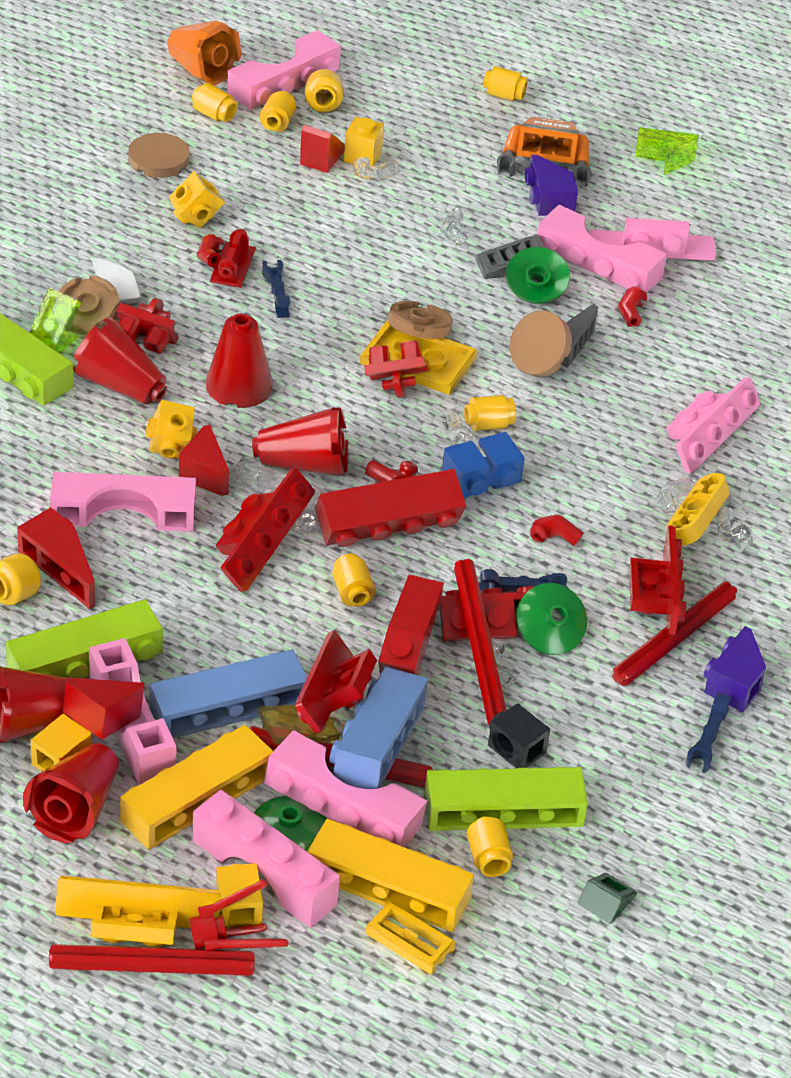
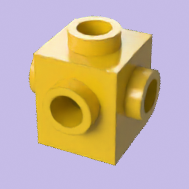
[169,171,226,228]
[145,399,198,458]

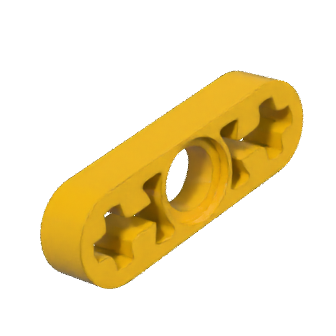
[667,473,730,546]

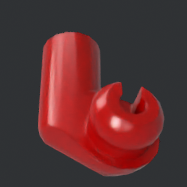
[197,234,224,268]
[618,286,647,327]
[365,460,418,482]
[530,514,584,547]

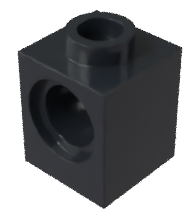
[488,703,550,768]

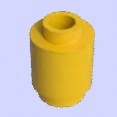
[483,66,528,102]
[192,82,238,123]
[260,91,296,132]
[464,395,516,431]
[332,553,376,607]
[466,817,513,877]

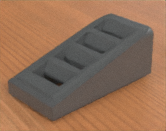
[475,235,545,279]
[560,304,598,368]

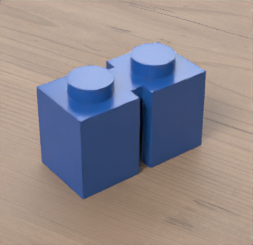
[442,432,525,497]

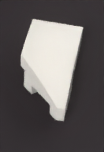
[93,258,140,305]

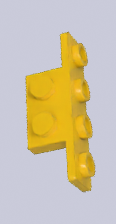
[55,875,220,947]

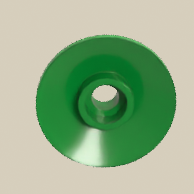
[506,247,570,304]
[516,583,587,655]
[254,796,327,852]

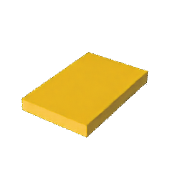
[360,319,477,395]

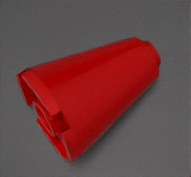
[206,313,273,408]
[73,317,167,405]
[252,407,349,476]
[0,666,73,743]
[23,743,119,843]

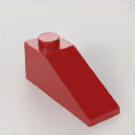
[17,507,95,609]
[378,574,444,676]

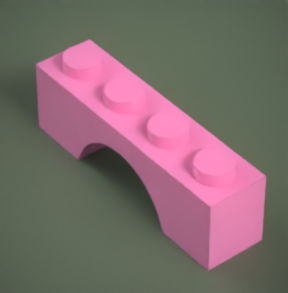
[227,30,341,110]
[538,205,667,293]
[50,472,196,532]
[89,638,176,786]
[264,730,427,848]
[193,790,340,928]

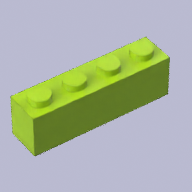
[0,313,74,406]
[5,599,163,678]
[424,767,588,831]

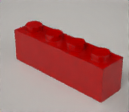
[315,469,466,547]

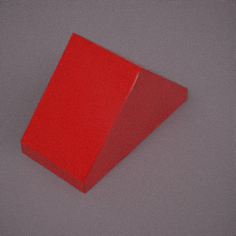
[300,124,345,173]
[179,425,229,496]
[63,677,144,739]

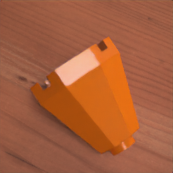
[167,21,242,86]

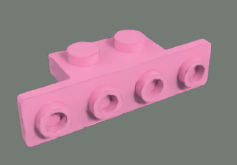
[590,218,716,261]
[666,378,760,473]

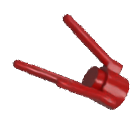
[190,880,289,951]

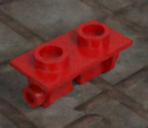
[210,229,256,288]

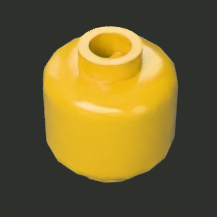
[305,69,344,113]
[0,553,41,606]

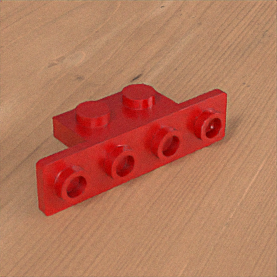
[215,468,315,592]
[629,525,686,636]
[437,586,535,642]
[295,630,377,734]

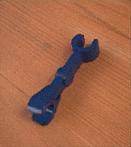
[262,260,290,318]
[478,569,569,592]
[686,693,731,773]

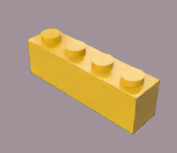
[120,725,273,850]
[307,818,474,932]

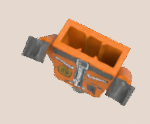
[497,117,591,187]

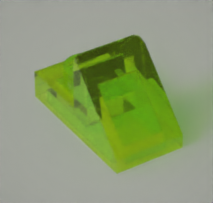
[635,127,699,175]
[29,288,82,354]

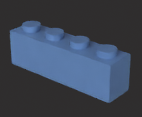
[149,649,307,738]
[330,666,428,789]

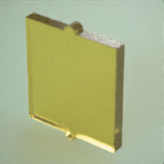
[257,705,340,744]

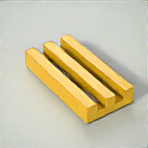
[365,901,456,975]

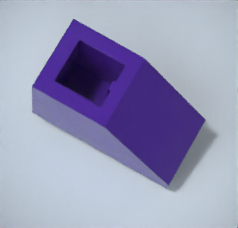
[524,155,578,216]
[703,626,766,713]

